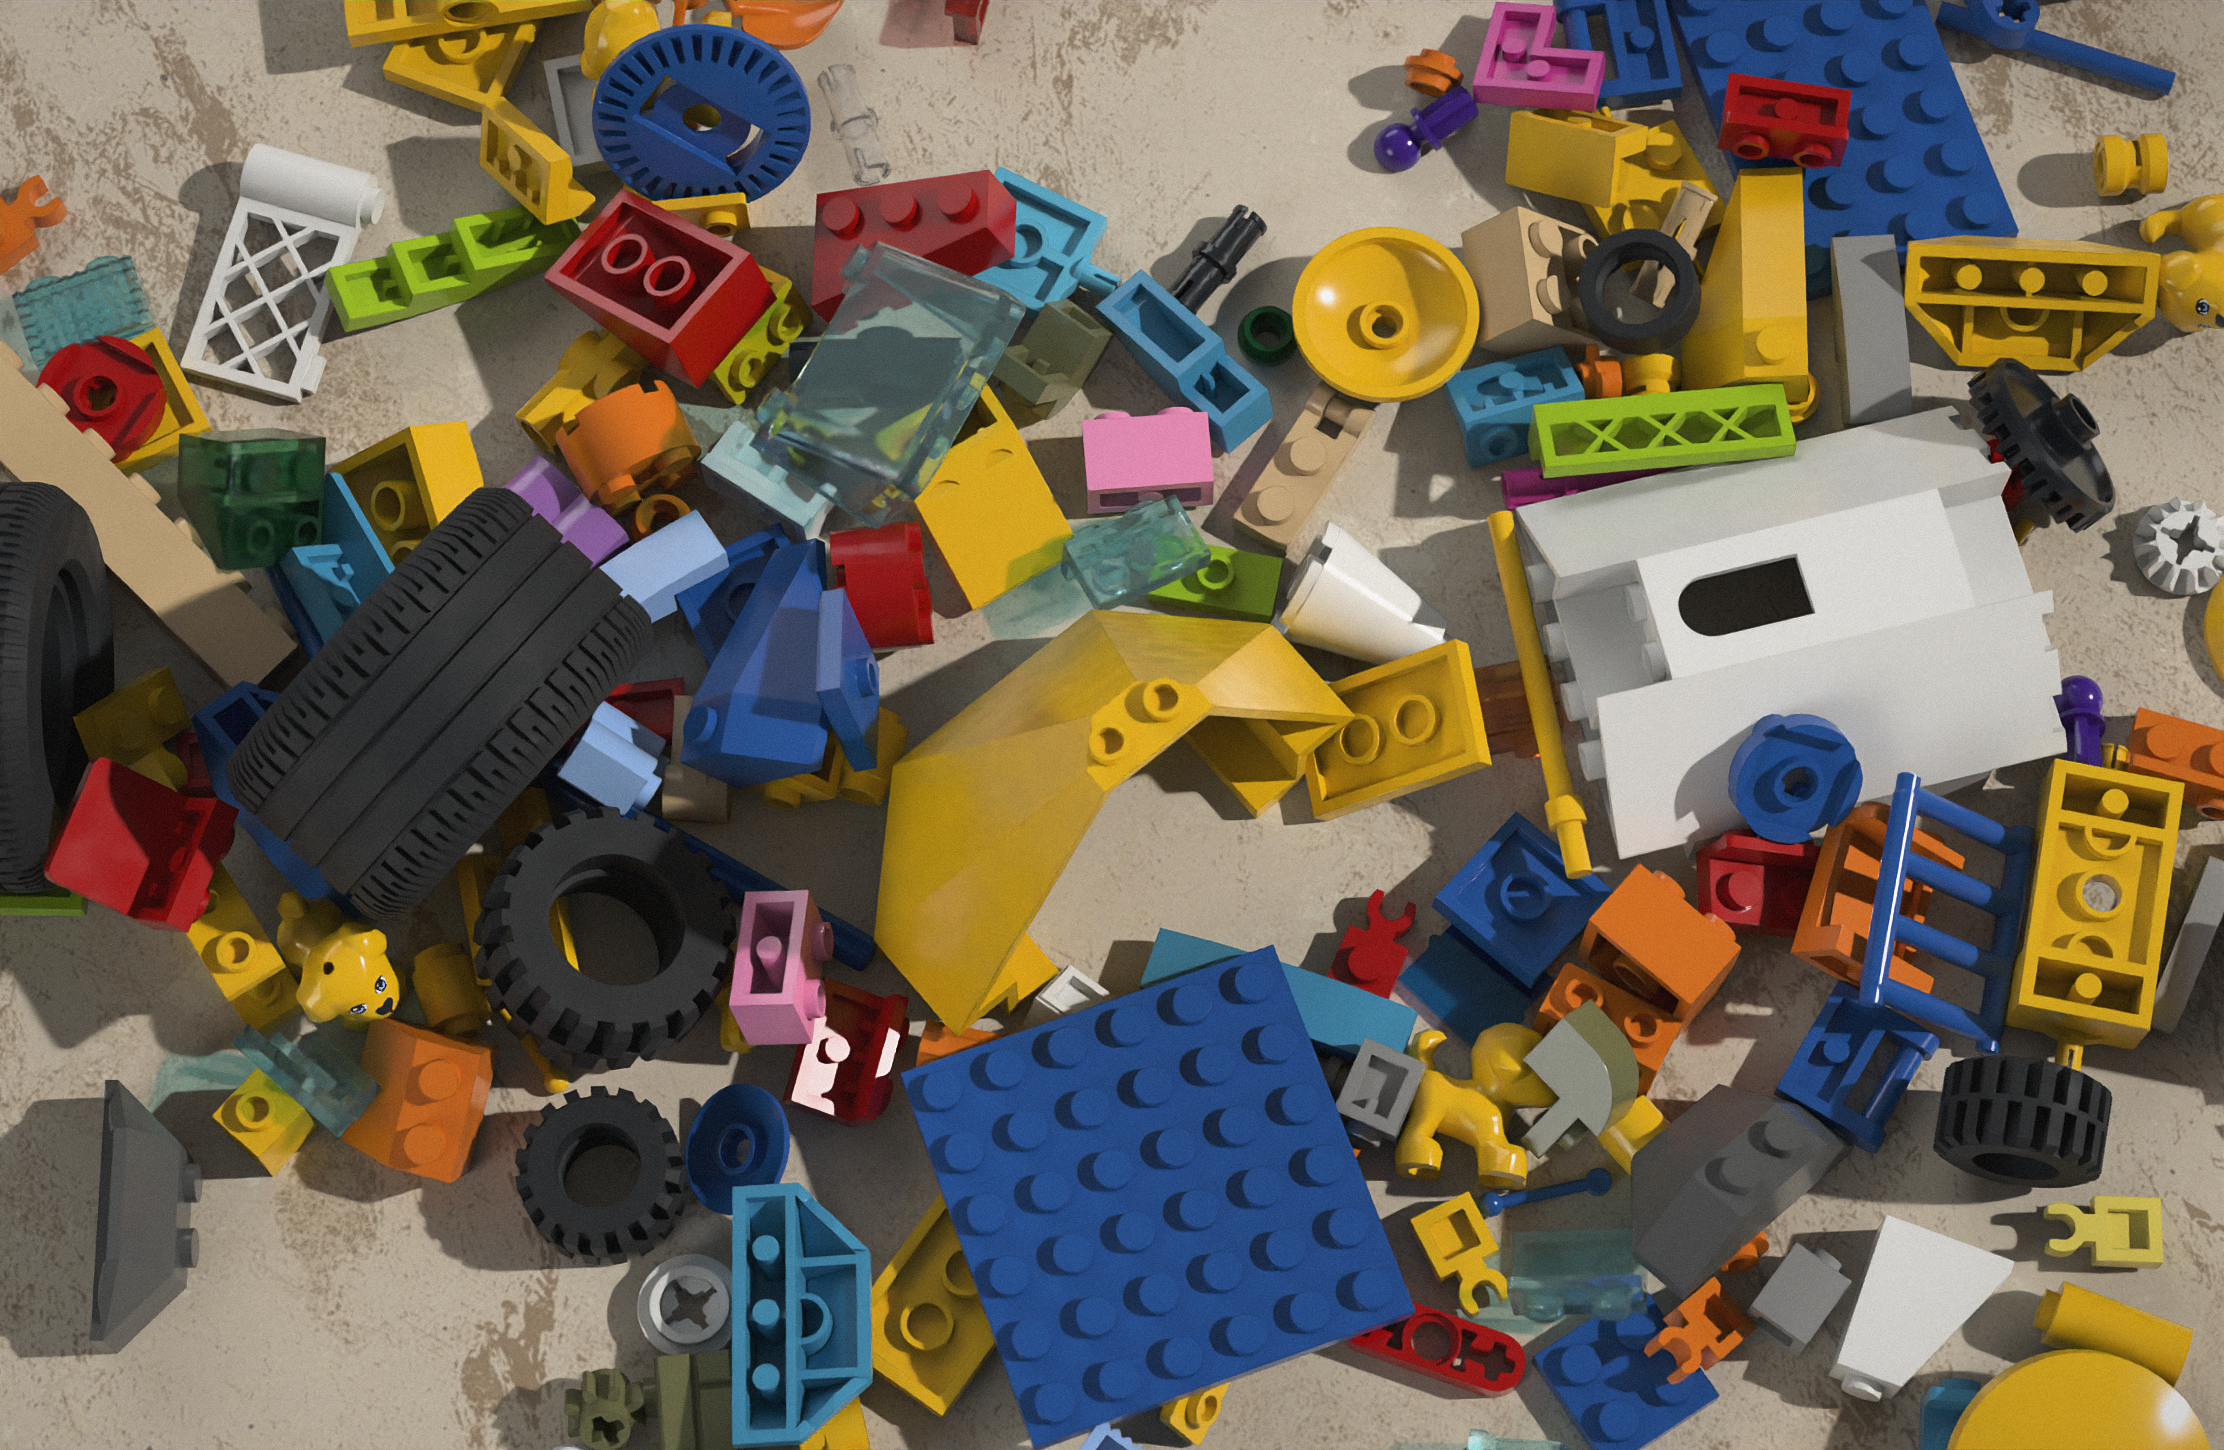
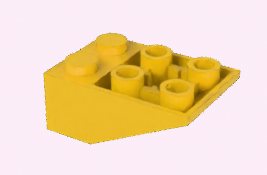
[873,374,1081,613]

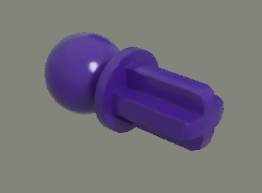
[1374,86,1479,172]
[2053,675,2106,767]

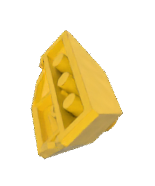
[1903,235,2161,372]

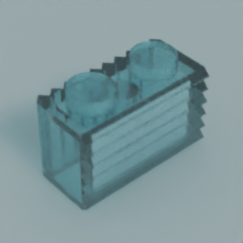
[12,255,158,374]

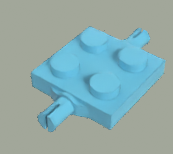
[959,166,1123,320]

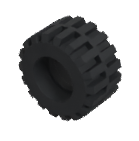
[1933,1055,2113,1188]
[515,1086,689,1266]

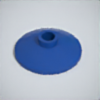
[685,1083,790,1215]

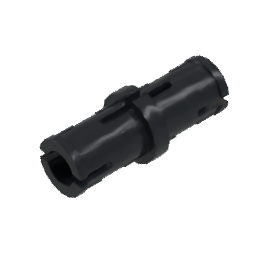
[1166,204,1267,316]

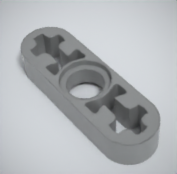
[2151,855,2224,1035]

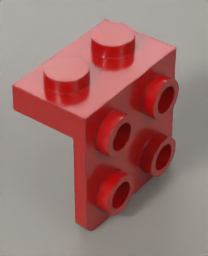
[44,758,240,933]

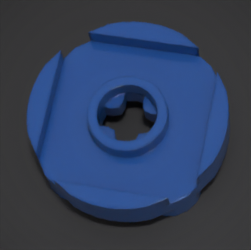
[1728,714,1863,844]

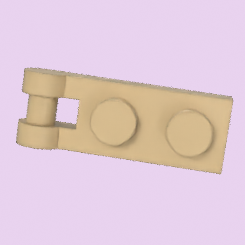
[1232,380,1377,557]

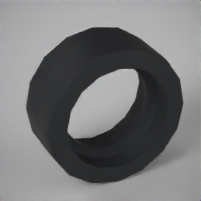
[1578,228,1701,355]

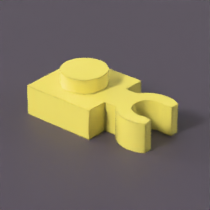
[2043,1195,2163,1269]

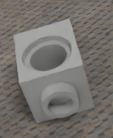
[1746,1242,1852,1358]

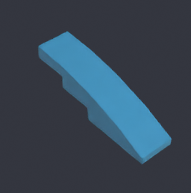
[1139,928,1418,1063]

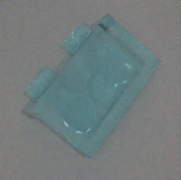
[1060,494,1212,610]
[231,1024,381,1138]

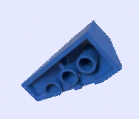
[679,538,830,789]

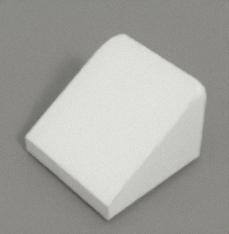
[1023,964,1117,1030]

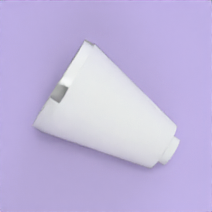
[1270,520,1453,666]

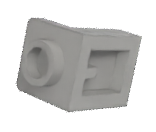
[1335,1037,1427,1148]

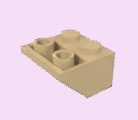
[1461,205,1611,358]

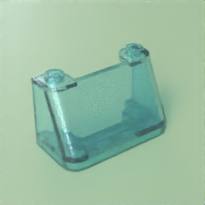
[749,240,1027,529]

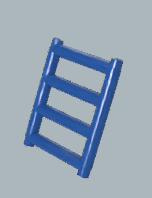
[1858,772,2036,1056]

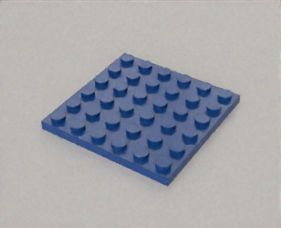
[900,945,1415,1450]

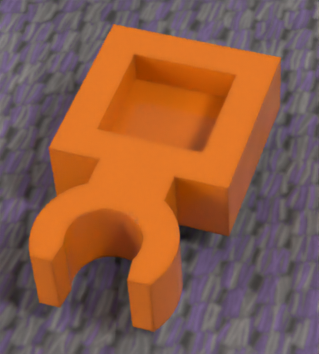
[0,175,67,276]
[1644,1277,1757,1385]

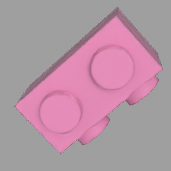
[1082,407,1214,514]
[729,890,834,1045]

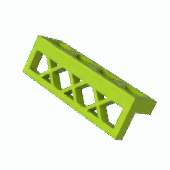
[1527,382,1797,478]

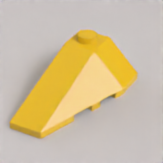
[1681,167,1808,403]
[332,421,484,568]

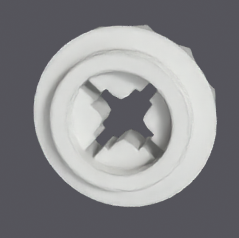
[2133,496,2224,595]
[637,1254,732,1356]

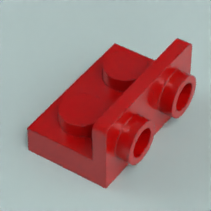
[1696,829,1822,939]

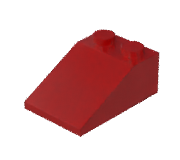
[543,188,777,389]

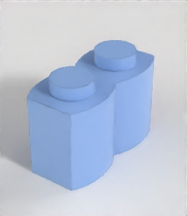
[556,701,670,818]

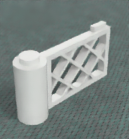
[180,143,385,404]

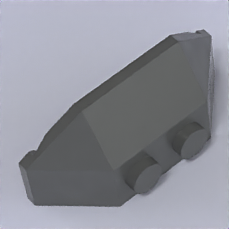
[89,1080,203,1354]
[1631,1084,1854,1300]

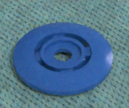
[592,24,811,203]

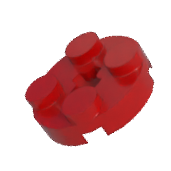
[36,336,167,464]

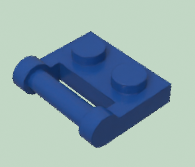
[1552,0,1683,113]
[1773,980,1940,1153]

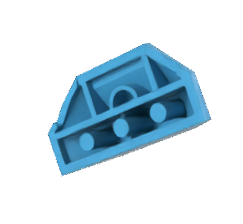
[732,1182,873,1449]

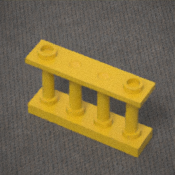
[127,752,304,1041]

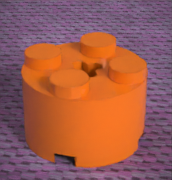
[555,380,702,519]

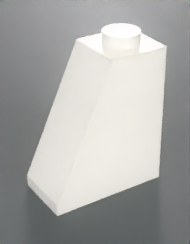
[1828,1215,2015,1402]

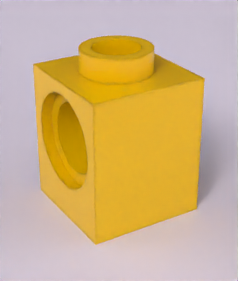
[212,1067,319,1176]

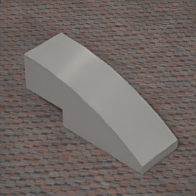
[1830,234,1913,424]

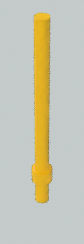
[1487,511,1592,879]

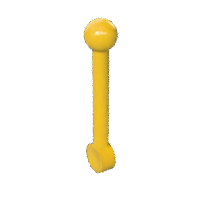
[484,986,569,1094]

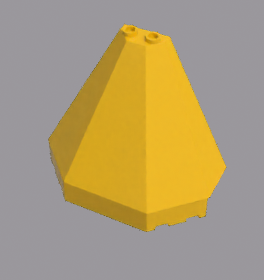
[873,609,1356,1037]

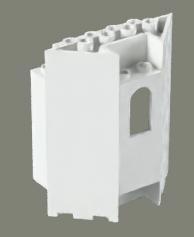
[1515,405,2067,861]

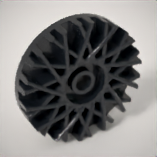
[1967,358,2116,533]

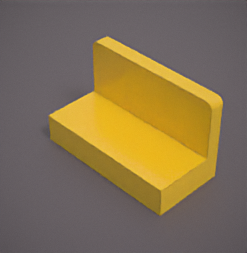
[1505,107,1648,208]

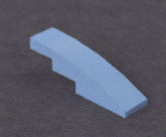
[599,509,730,623]

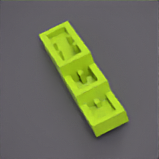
[324,205,582,332]

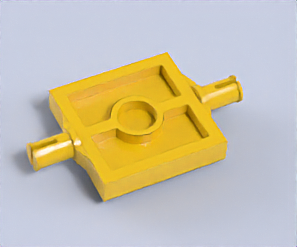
[1580,106,1727,285]

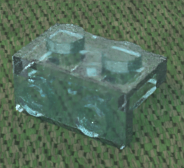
[1507,1229,1648,1322]

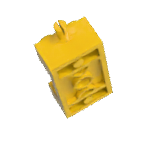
[2005,743,2185,1071]

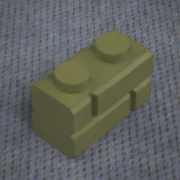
[643,1349,746,1450]

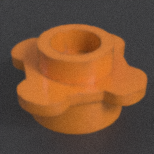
[1574,344,1622,400]

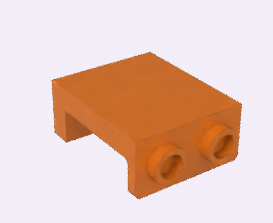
[1790,801,1965,1005]

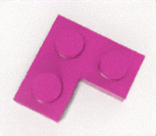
[1472,2,1605,112]

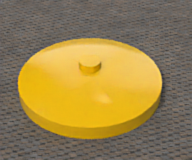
[1947,1349,2211,1450]

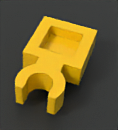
[1408,1191,1510,1319]

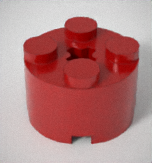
[830,521,935,654]

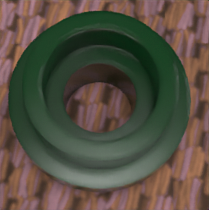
[1237,306,1298,367]

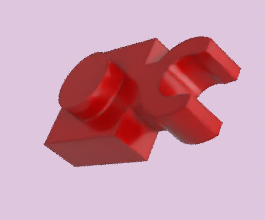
[1327,889,1416,1000]

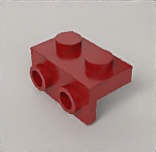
[1717,72,1852,169]
[782,977,910,1128]

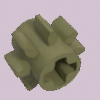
[564,1367,647,1450]

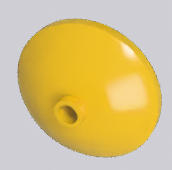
[1292,226,1479,403]

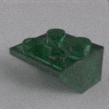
[177,428,326,571]

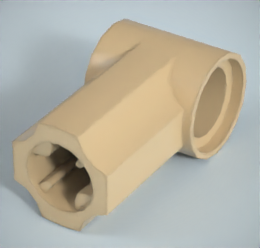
[662,695,733,824]

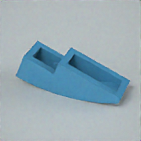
[1095,269,1274,454]

